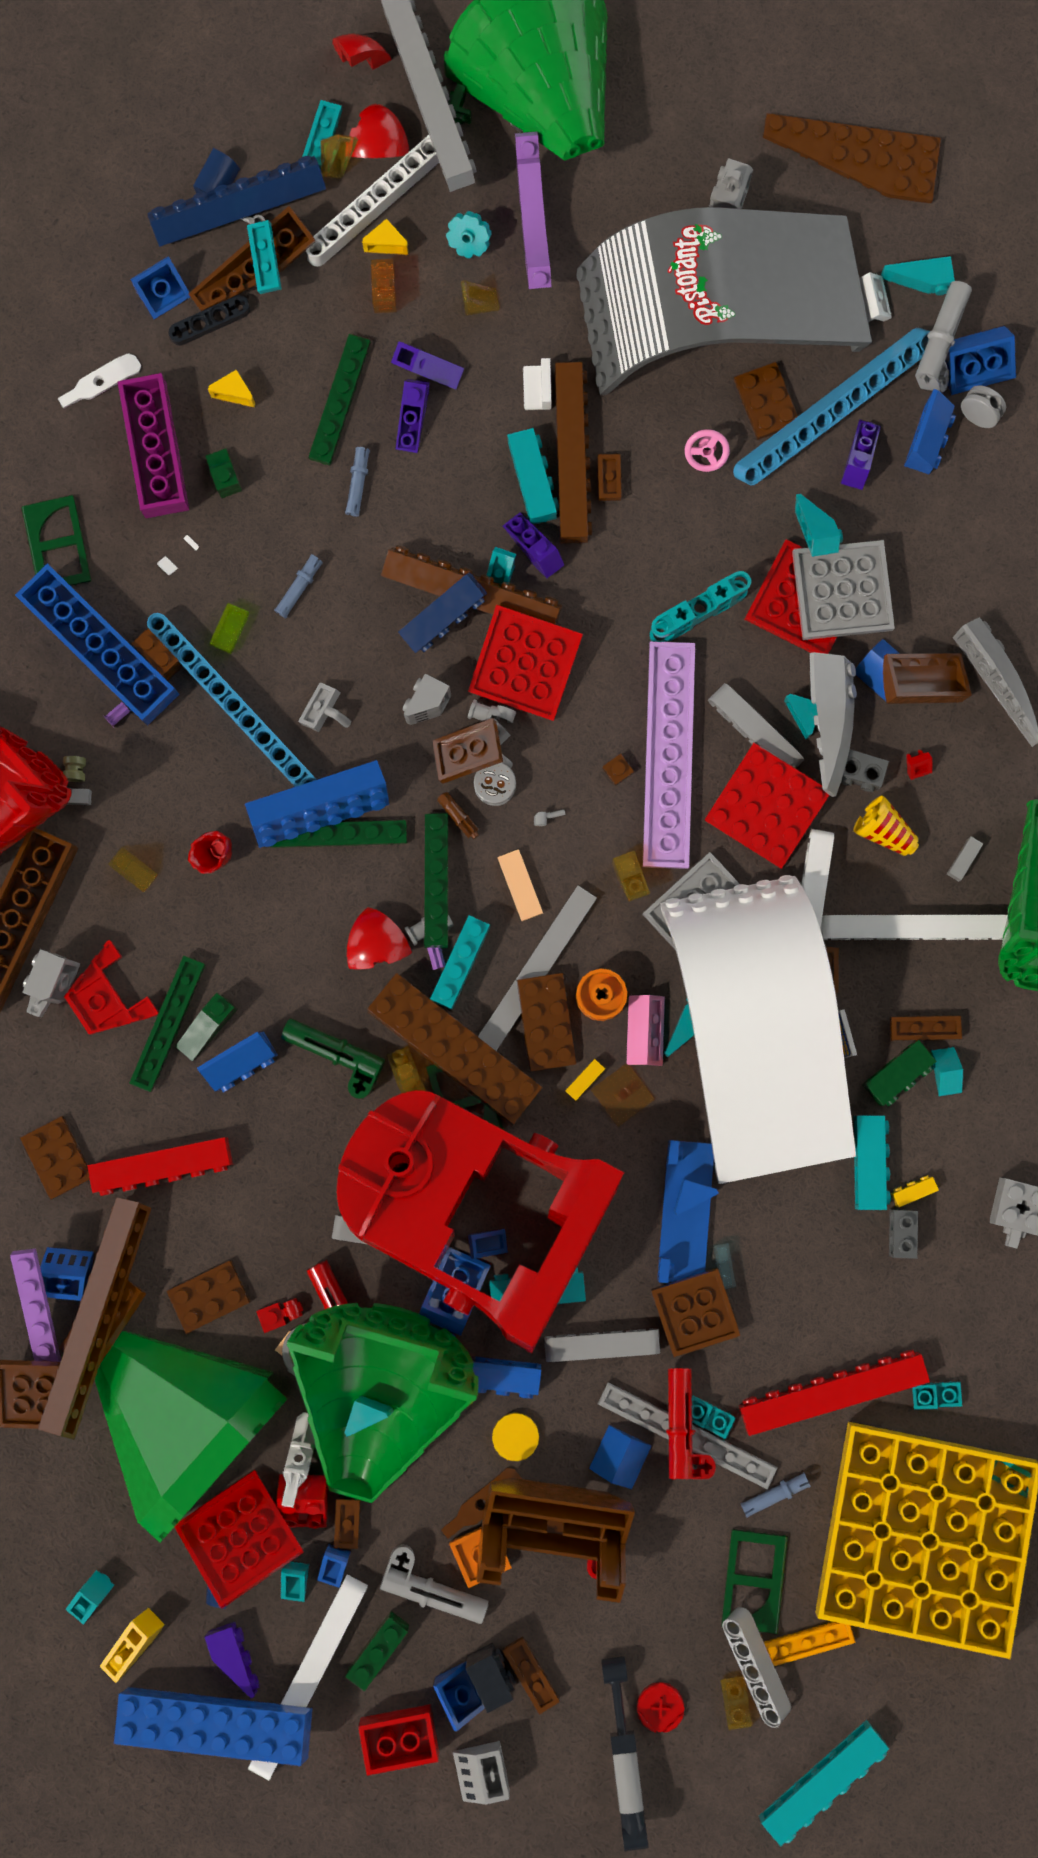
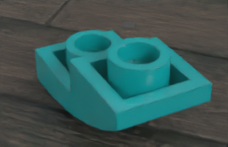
[912,1381,963,1409]
[692,1395,737,1439]

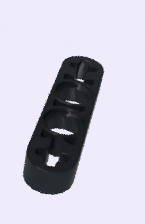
[168,295,250,346]

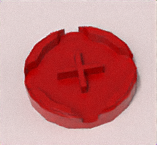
[637,1682,684,1733]

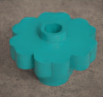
[446,211,492,258]

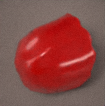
[188,831,232,874]

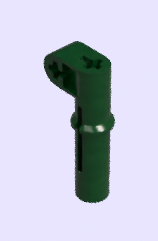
[281,1018,385,1099]

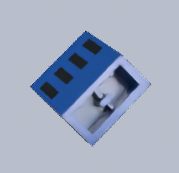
[40,1247,94,1301]

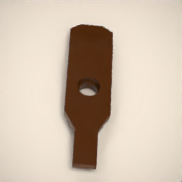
[441,1468,522,1539]

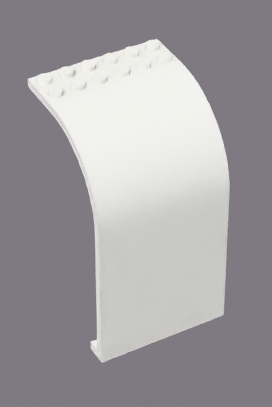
[660,875,856,1184]

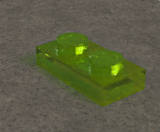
[210,603,250,654]

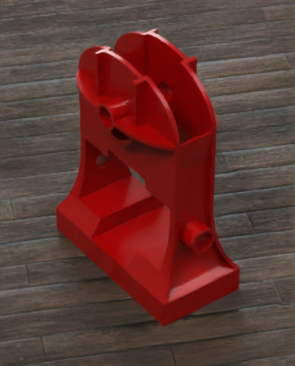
[337,1091,624,1354]

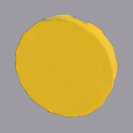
[492,1412,539,1461]

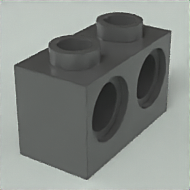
[841,750,889,792]
[889,1209,918,1259]

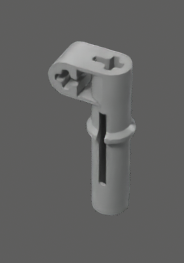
[915,281,972,392]
[380,1544,488,1624]

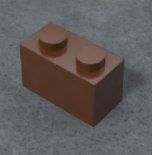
[131,628,183,681]

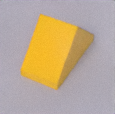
[362,219,408,255]
[208,370,255,407]

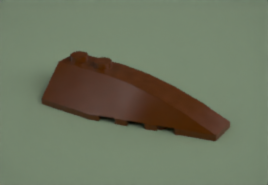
[189,206,316,311]

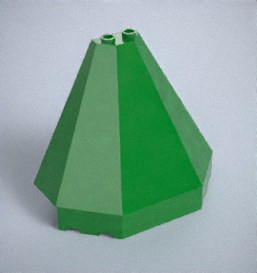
[95,1331,287,1543]

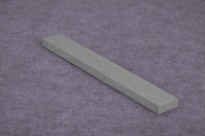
[478,886,597,1051]
[598,1382,777,1489]

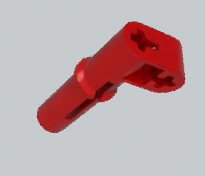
[306,1260,348,1309]
[666,1368,716,1479]

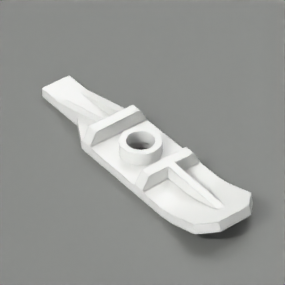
[58,354,141,408]
[281,1412,315,1508]

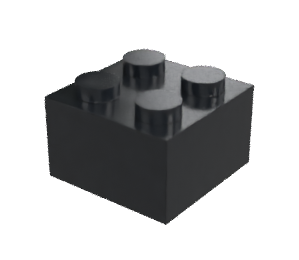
[466,1643,516,1713]

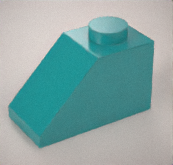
[65,1570,114,1625]

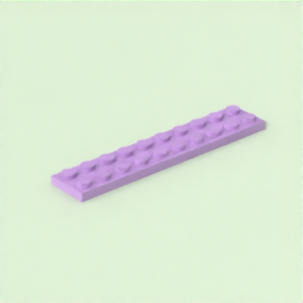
[643,642,695,869]

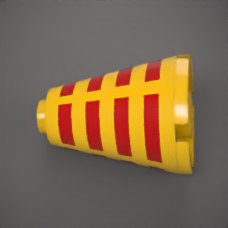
[853,796,919,856]

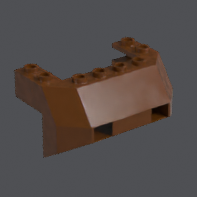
[477,1478,635,1603]

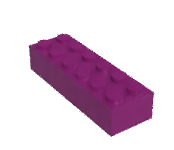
[117,373,189,518]

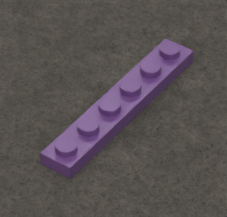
[10,1248,61,1362]

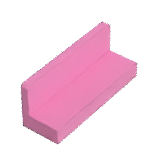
[627,995,665,1066]

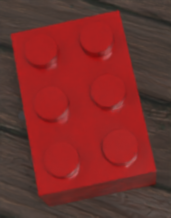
[358,1704,440,1776]

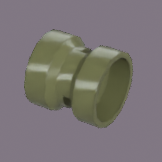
[63,756,86,782]

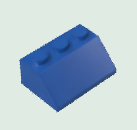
[945,326,1016,395]
[904,389,956,474]
[197,1032,278,1093]
[471,1356,541,1398]

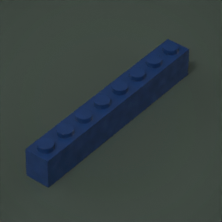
[147,156,326,247]

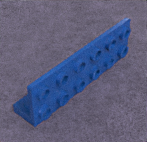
[657,1140,714,1283]

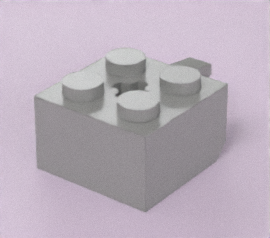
[709,158,753,209]
[22,949,80,1017]
[990,1178,1038,1249]

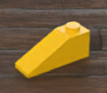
[100,1608,165,1683]

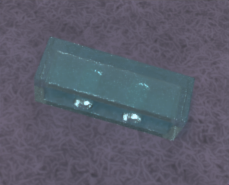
[713,1243,736,1289]

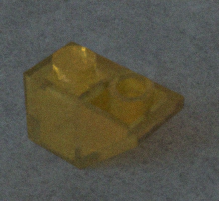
[612,851,650,902]
[387,1046,426,1093]

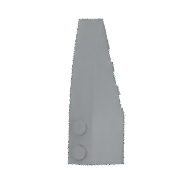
[953,617,1038,747]
[810,652,857,797]

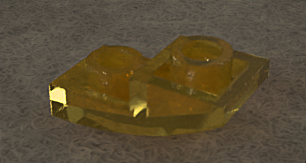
[720,1676,752,1730]

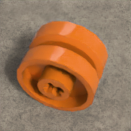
[576,969,627,1021]

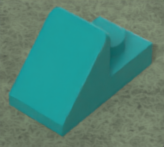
[487,547,516,584]

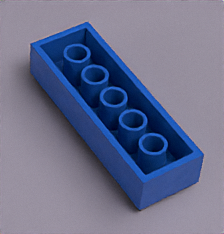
[245,760,390,848]

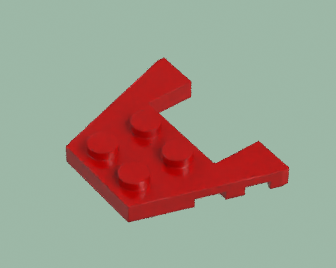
[64,940,159,1035]

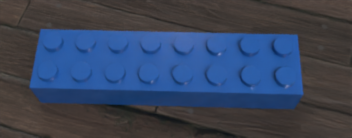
[15,563,179,726]
[114,1688,312,1766]

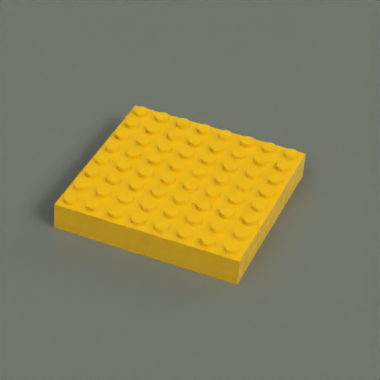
[815,1422,1038,1659]

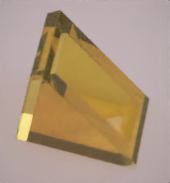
[321,134,358,178]
[461,280,499,316]
[108,847,158,892]

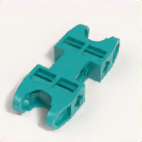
[649,571,751,642]

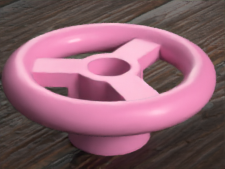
[685,429,730,472]

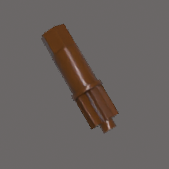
[437,791,479,839]

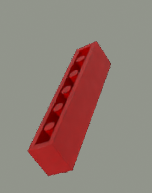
[87,1137,233,1196]

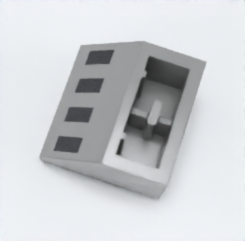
[403,674,451,725]
[453,1741,510,1804]

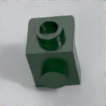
[448,84,472,124]

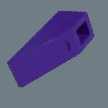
[391,341,464,389]
[396,379,430,453]
[841,420,881,490]
[503,513,564,578]
[205,1622,259,1698]

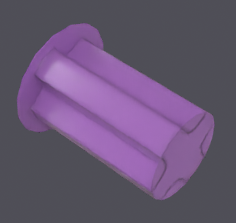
[103,702,130,727]
[427,948,446,970]

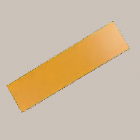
[764,1622,856,1666]

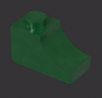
[205,448,242,499]

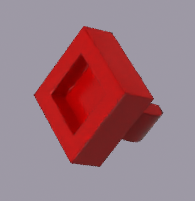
[906,750,932,780]

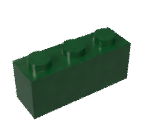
[862,1040,937,1106]
[345,1611,410,1692]

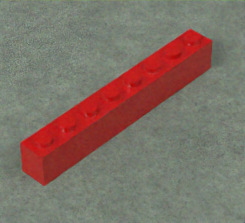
[739,1350,930,1436]

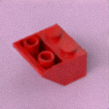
[277,1474,328,1529]

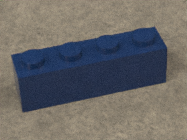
[398,572,488,653]

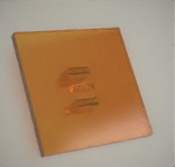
[591,1063,655,1127]

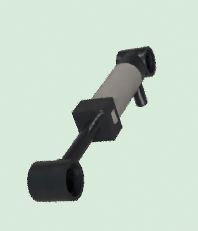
[601,1656,649,1852]

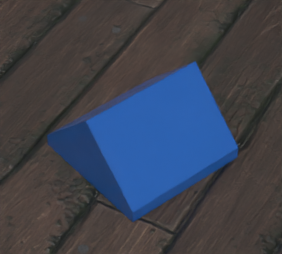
[130,256,190,319]
[855,639,899,701]
[589,1425,652,1489]
[433,1661,484,1731]

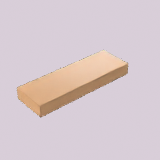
[497,849,543,921]

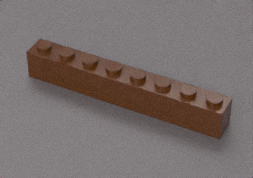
[555,362,592,544]
[381,545,563,624]

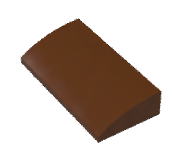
[883,653,972,704]

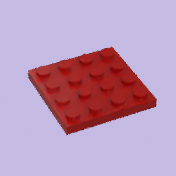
[744,539,837,654]
[468,605,583,721]
[705,743,829,869]
[174,1470,304,1609]

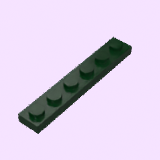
[308,334,371,466]
[424,813,448,948]
[270,820,407,848]
[129,955,206,1092]

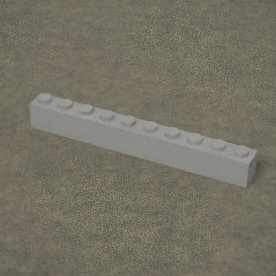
[381,0,477,192]

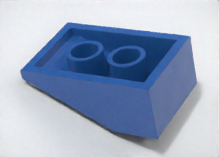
[419,1247,491,1336]

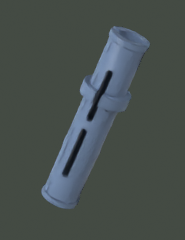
[345,447,370,517]
[274,554,323,619]
[740,1472,811,1518]

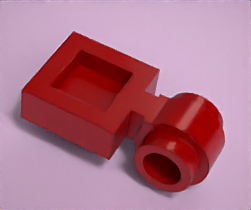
[256,1298,303,1333]

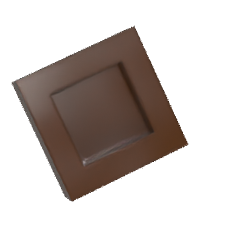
[602,754,634,786]

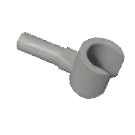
[241,215,265,224]
[534,809,565,826]

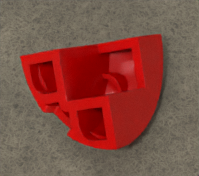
[332,34,392,70]
[347,103,409,158]
[347,907,412,969]

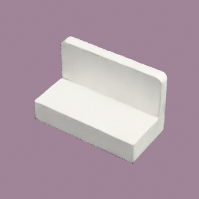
[859,272,892,322]
[523,358,551,410]

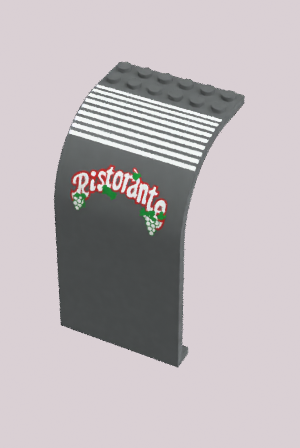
[576,207,872,395]

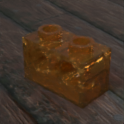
[371,259,397,313]

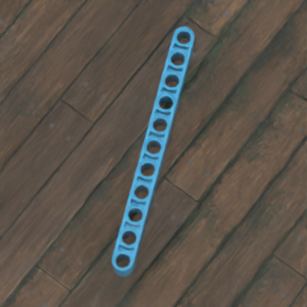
[733,328,930,485]
[147,613,317,787]

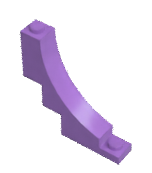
[515,132,551,289]

